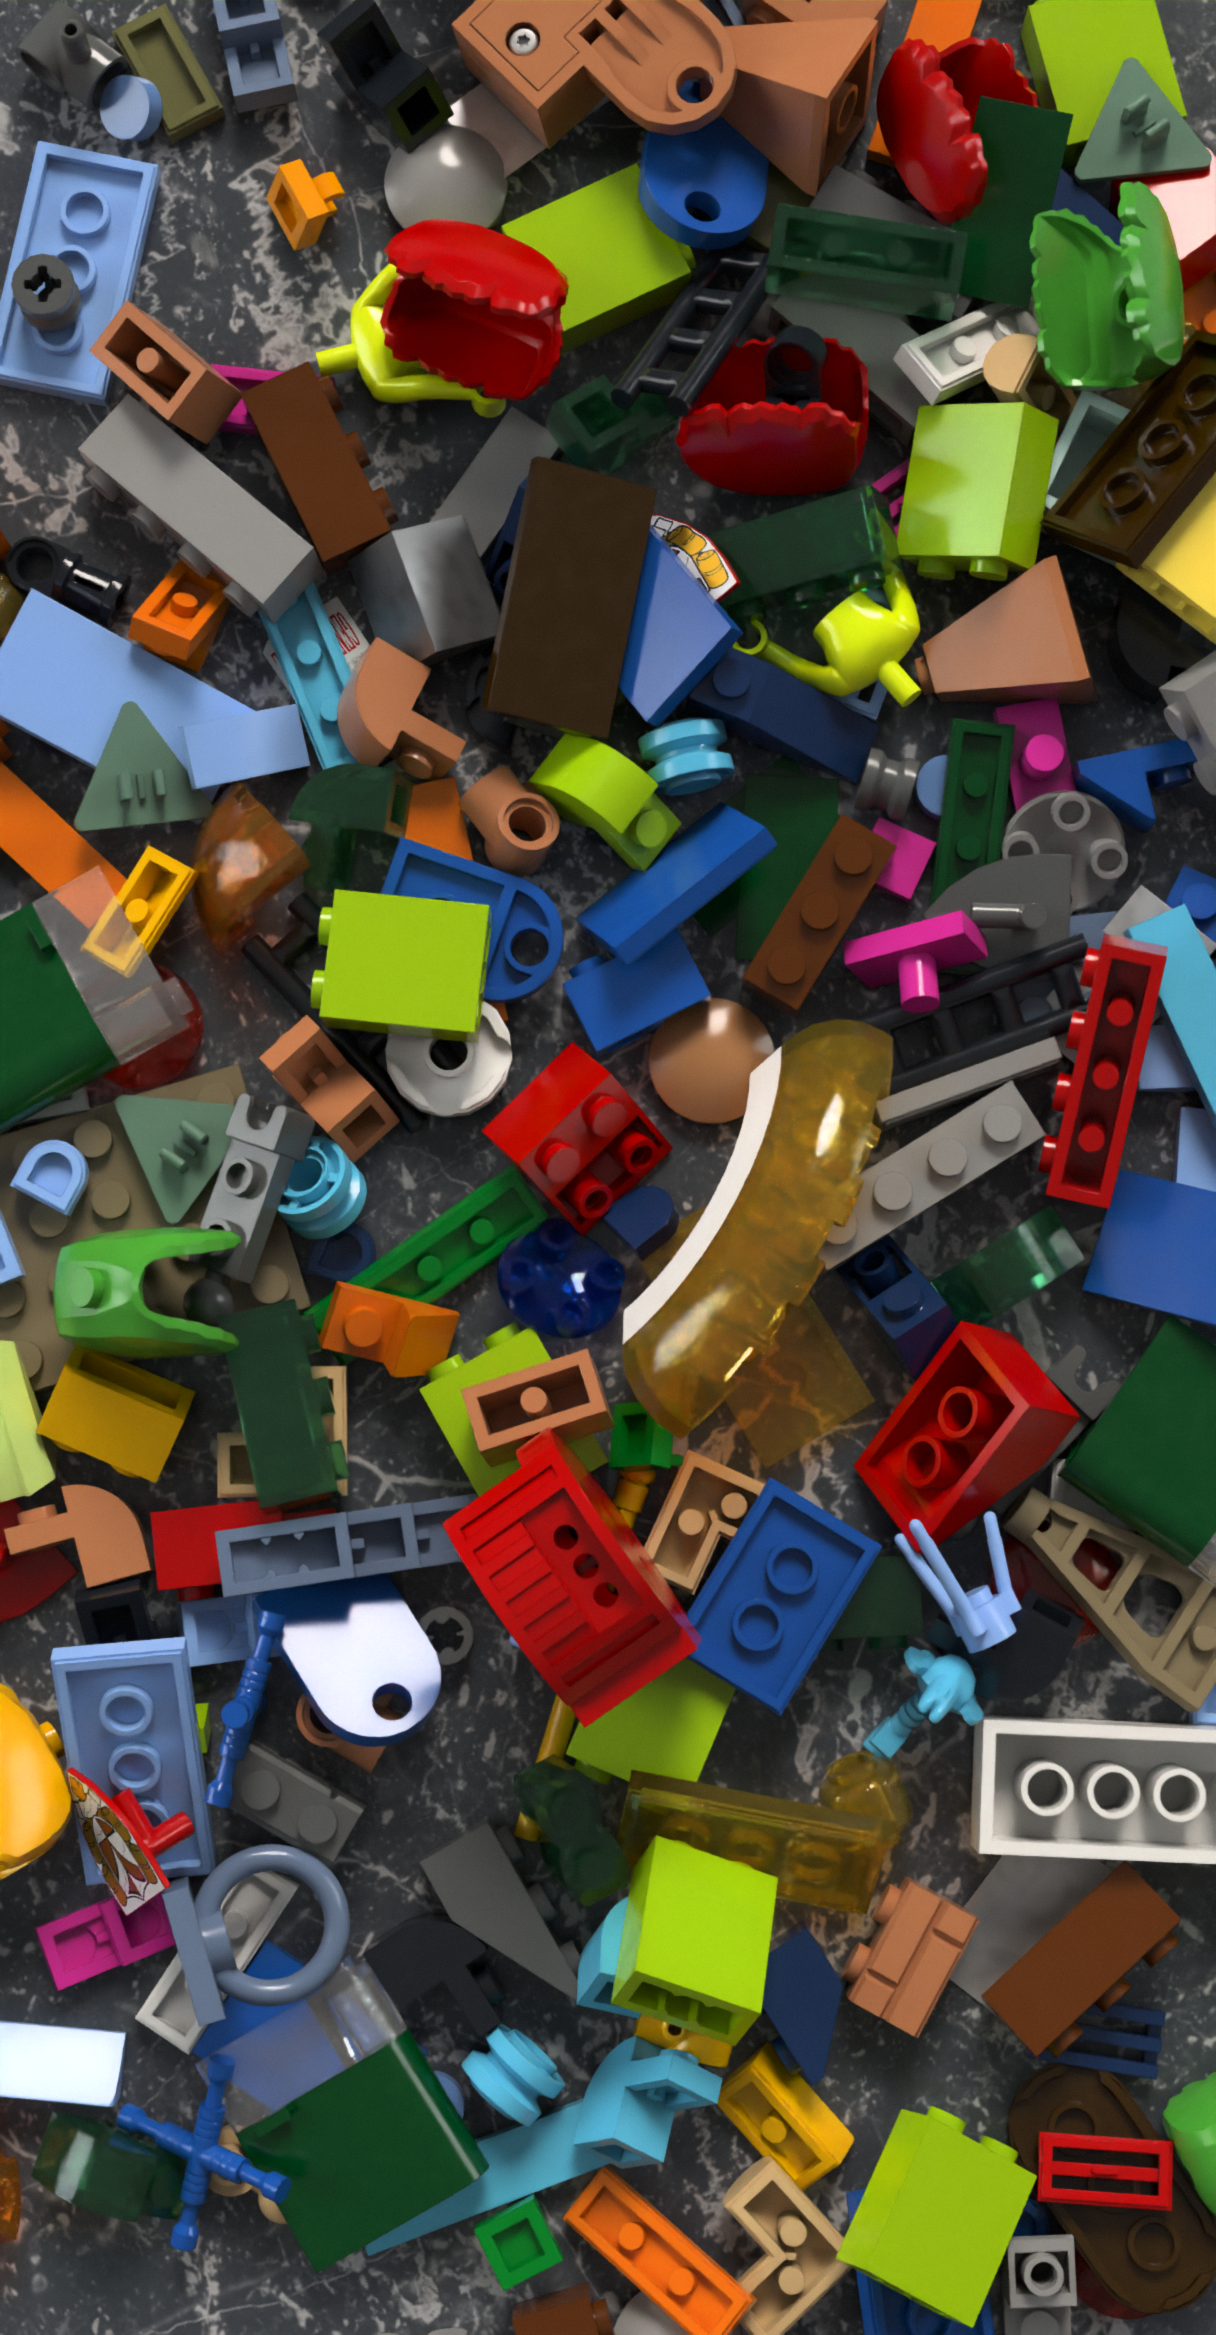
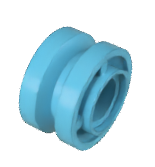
[638,717,735,796]
[277,1136,367,1239]
[461,2023,565,2127]

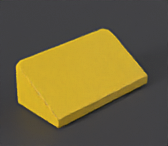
[81,845,199,982]
[717,2042,854,2191]

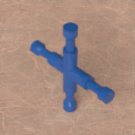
[204,1609,287,1808]
[116,2054,291,2251]

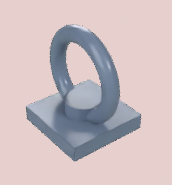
[162,1844,350,2027]

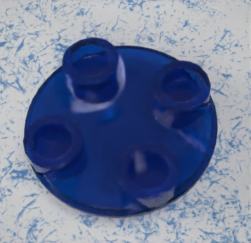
[497,1218,625,1339]

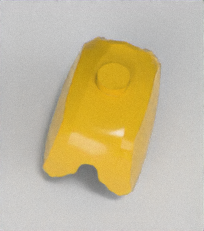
[0,1683,72,1880]

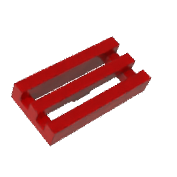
[1036,2132,1173,2211]

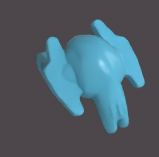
[861,1646,984,1763]

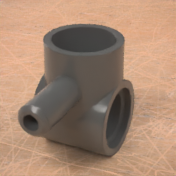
[16,1,128,110]

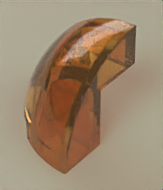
[191,780,311,957]

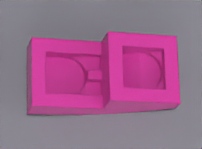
[33,1892,176,1991]

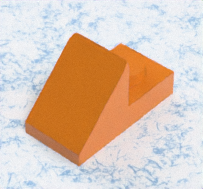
[128,560,231,672]
[318,1281,460,1377]

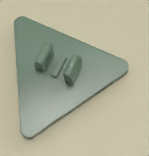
[1074,58,1212,184]
[74,701,214,832]
[115,1094,235,1225]

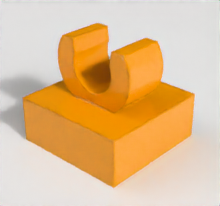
[266,159,345,251]

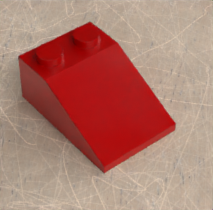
[853,1321,1080,1554]

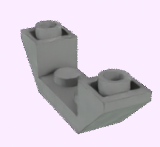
[1001,2234,1077,2335]

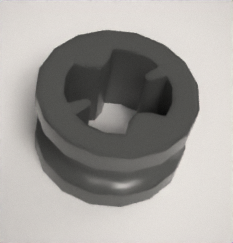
[419,1606,475,1665]

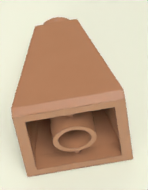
[697,17,878,197]
[914,555,1099,704]

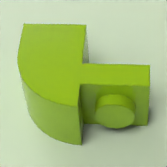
[528,733,682,871]

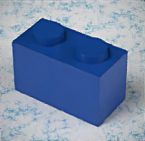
[562,928,711,1060]

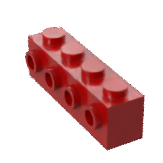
[1038,934,1168,1209]

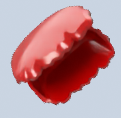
[876,36,1040,225]
[380,219,569,401]
[675,337,869,495]

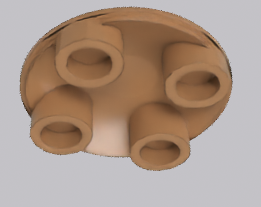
[649,998,775,1124]

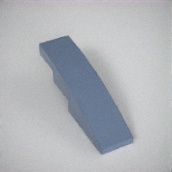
[212,0,298,113]
[215,1493,477,1598]

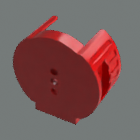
[442,1426,702,1728]

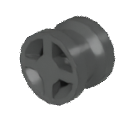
[11,254,82,332]
[854,747,920,822]

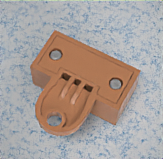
[451,0,738,150]

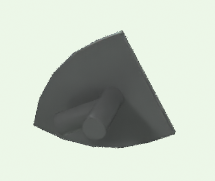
[922,854,1072,981]

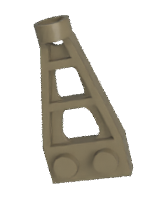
[1000,1485,1216,1713]

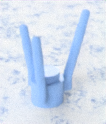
[894,1511,1022,1653]

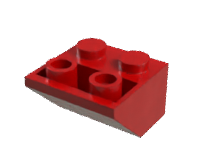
[482,1042,673,1236]

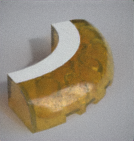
[622,1019,893,1439]

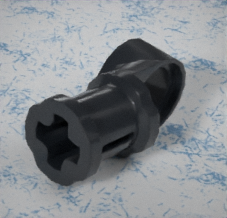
[764,325,828,410]
[5,536,132,628]

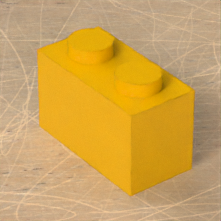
[36,1344,195,1483]

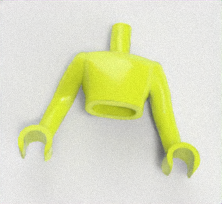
[315,263,506,418]
[732,513,922,707]

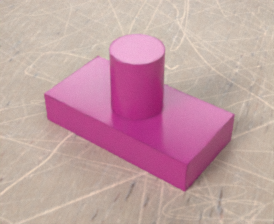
[993,699,1076,816]
[843,910,988,1013]

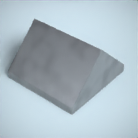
[347,515,500,666]

